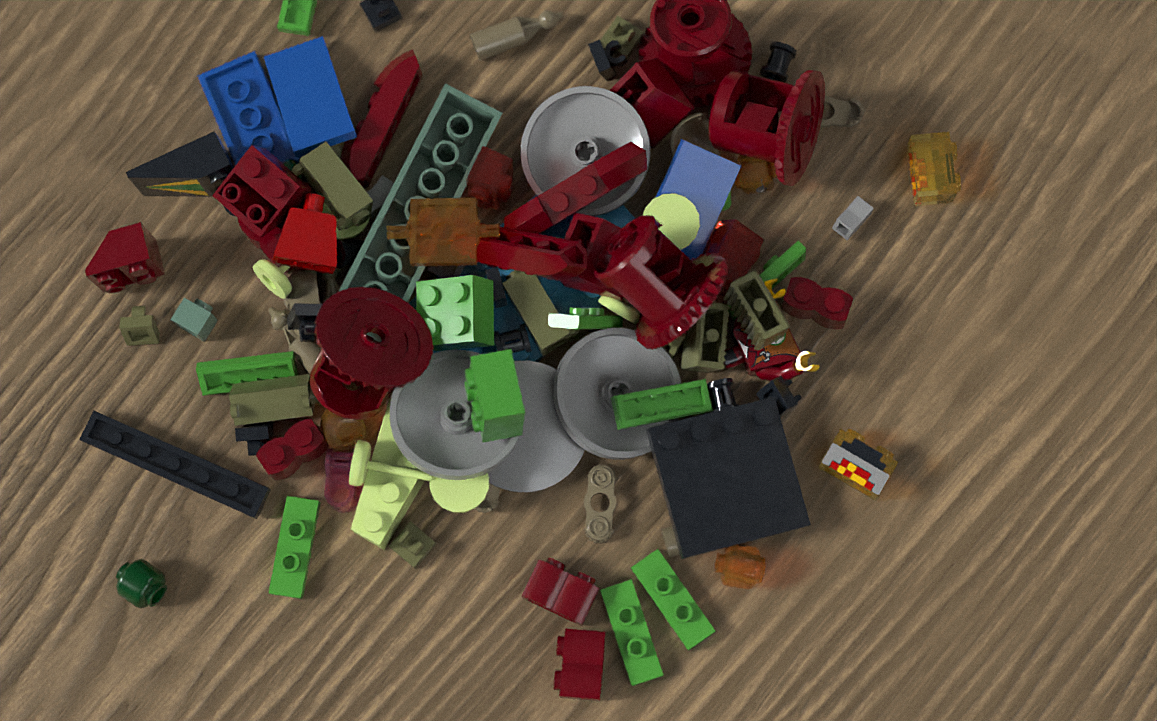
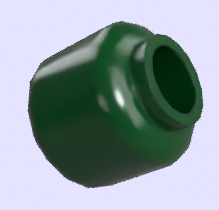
[116,559,167,609]

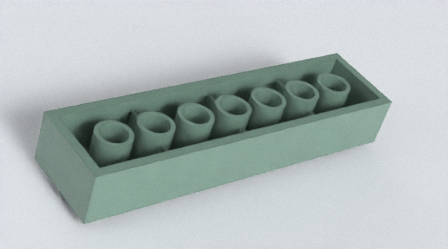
[339,84,502,342]

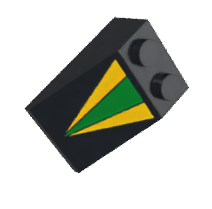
[126,131,235,197]

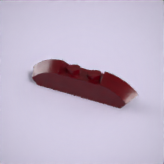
[340,49,423,188]
[504,142,647,234]
[450,222,588,280]

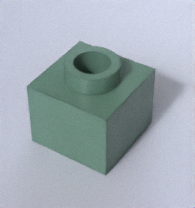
[170,298,218,342]

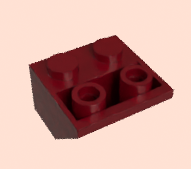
[609,58,694,149]
[212,145,312,237]
[560,212,623,300]
[85,222,165,293]

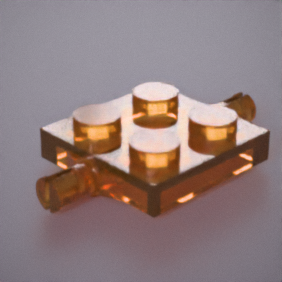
[387,198,500,266]

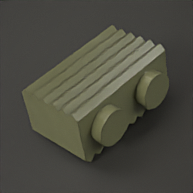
[723,270,791,350]
[681,302,730,373]

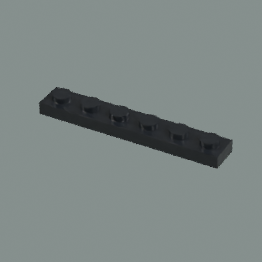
[79,410,271,519]

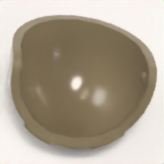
[671,112,722,157]
[284,268,320,312]

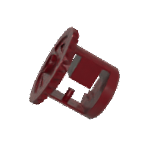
[639,0,752,108]
[709,70,825,186]
[594,215,729,349]
[310,287,433,420]

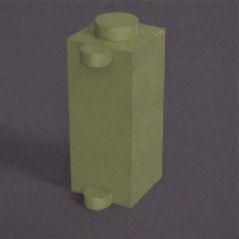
[292,142,373,230]
[502,270,579,356]
[229,374,320,426]

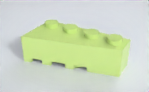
[351,398,425,550]

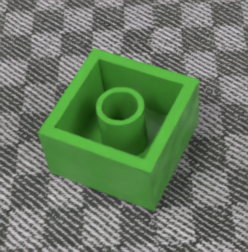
[416,275,494,351]
[464,349,525,443]

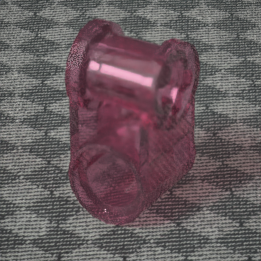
[324,448,359,513]

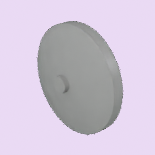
[521,86,651,216]
[553,328,681,460]
[390,350,523,480]
[488,361,585,492]

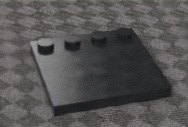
[646,397,811,560]

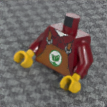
[723,279,820,381]

